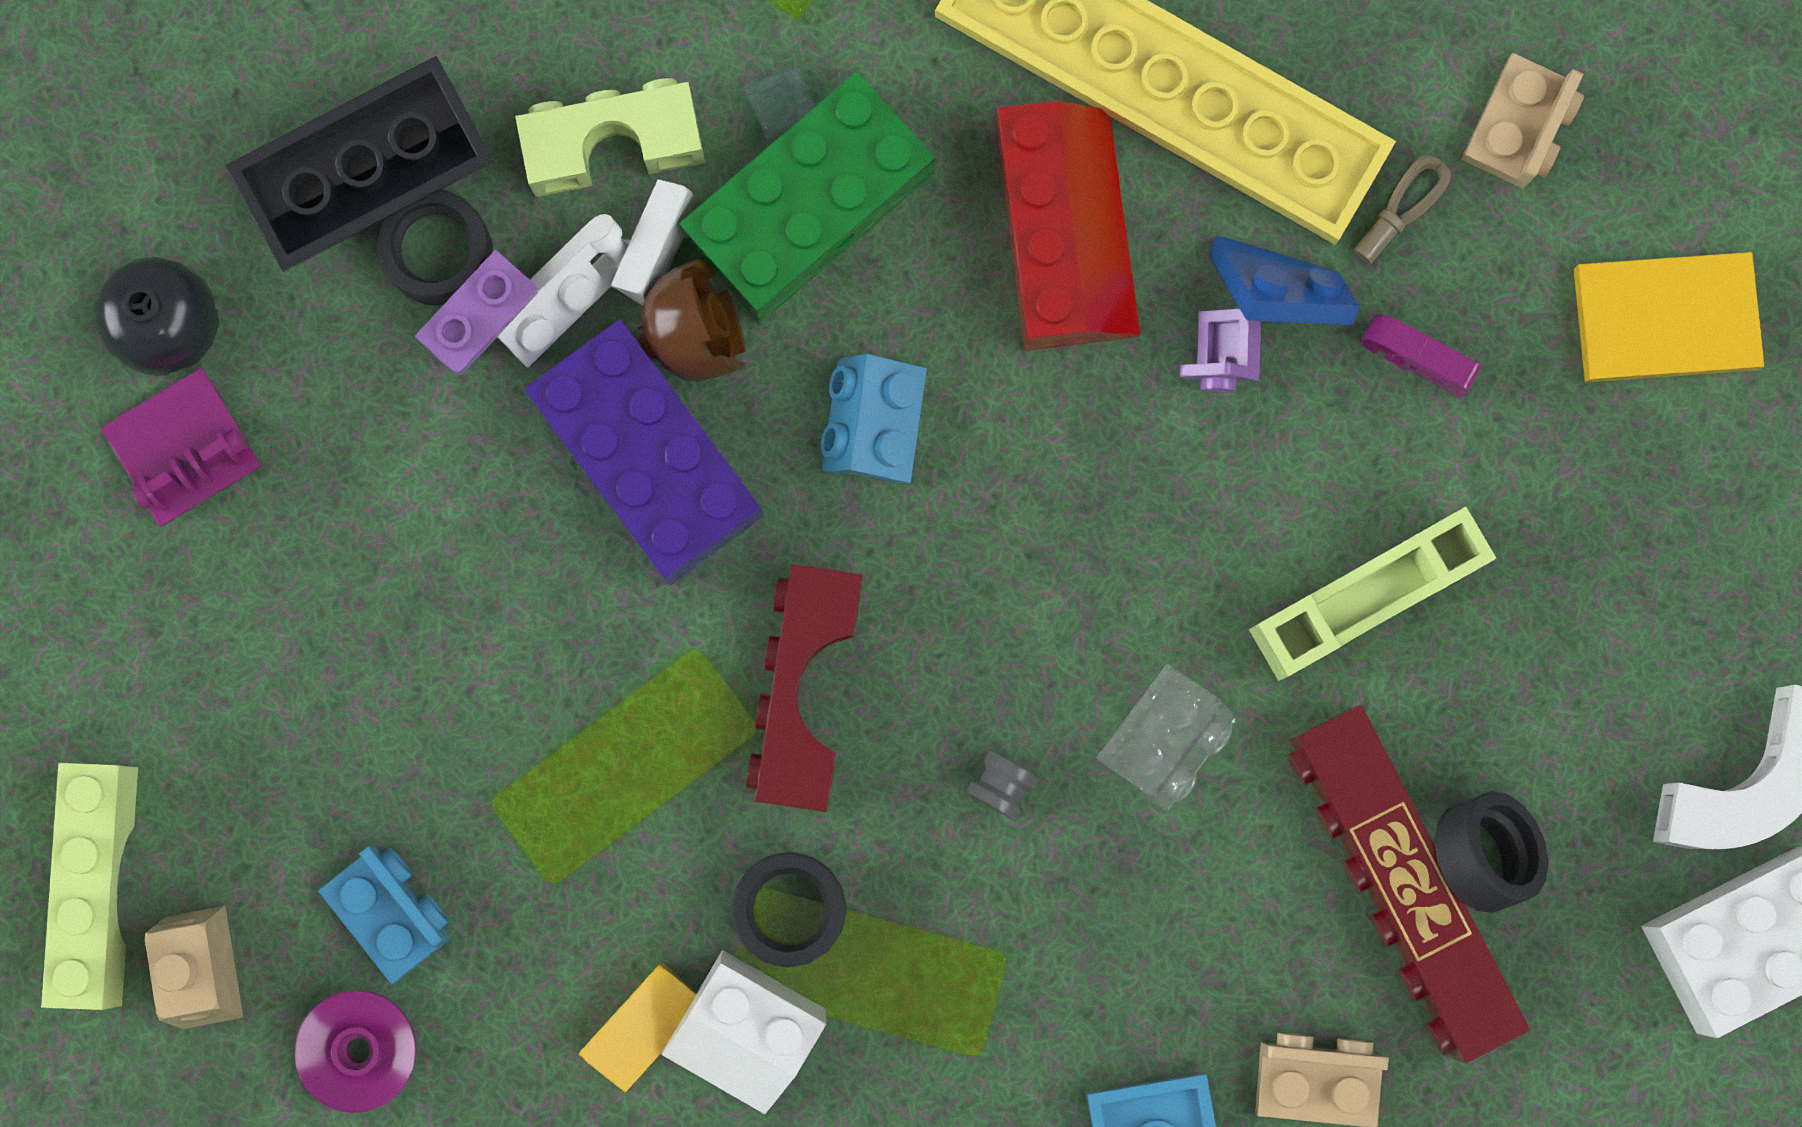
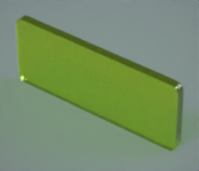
[493,650,756,883]
[737,888,1006,1056]

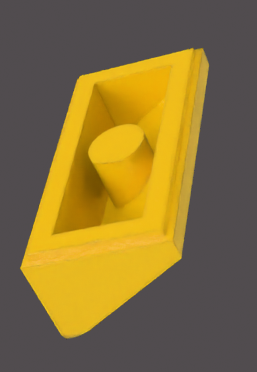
[578,962,697,1093]

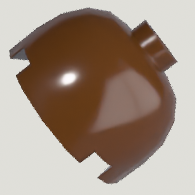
[638,260,746,381]

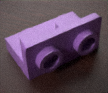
[415,249,538,375]

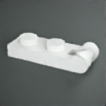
[497,214,631,368]

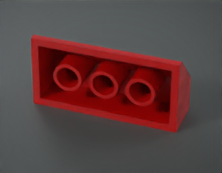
[995,101,1141,351]

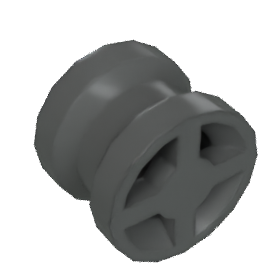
[965,751,1040,821]

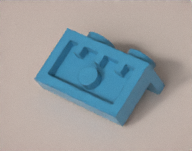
[318,846,451,985]

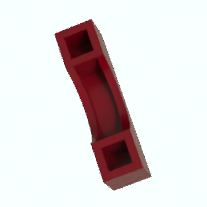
[746,564,863,813]

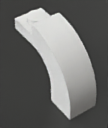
[1653,685,1802,849]

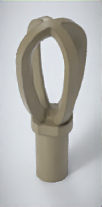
[1353,155,1451,265]

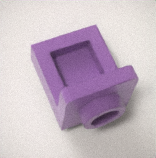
[1180,308,1261,393]

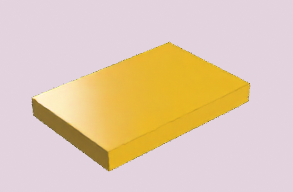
[1574,252,1764,383]

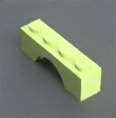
[1249,507,1497,681]
[41,763,138,1010]

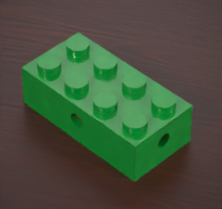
[679,71,935,324]

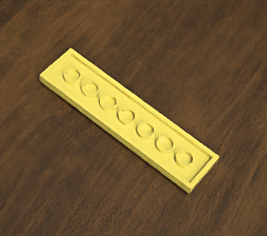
[935,0,1396,245]

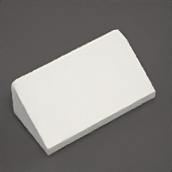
[611,179,698,306]

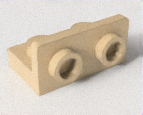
[1461,53,1584,189]
[1255,1033,1389,1127]

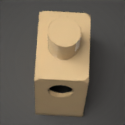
[145,906,243,1029]

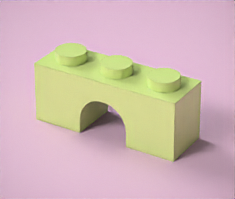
[515,78,705,197]

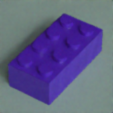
[524,319,764,586]

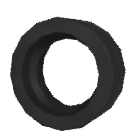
[376,190,493,306]
[1434,791,1549,913]
[731,852,847,968]

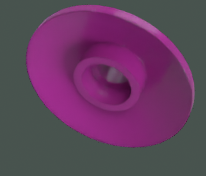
[295,990,417,1113]

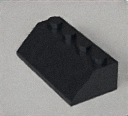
[225,56,494,272]

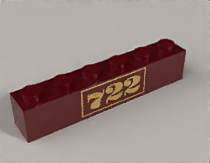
[1288,705,1531,1064]

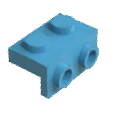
[821,354,927,484]

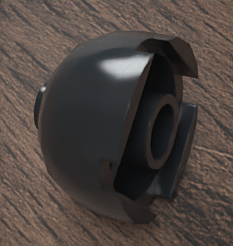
[95,257,219,376]

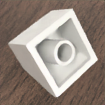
[661,950,826,1114]

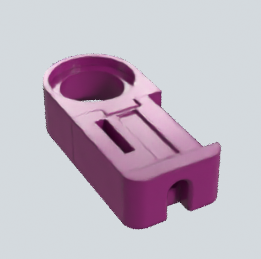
[1360,314,1482,399]

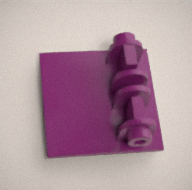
[101,367,262,527]

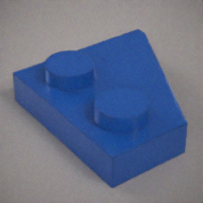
[1209,236,1360,325]

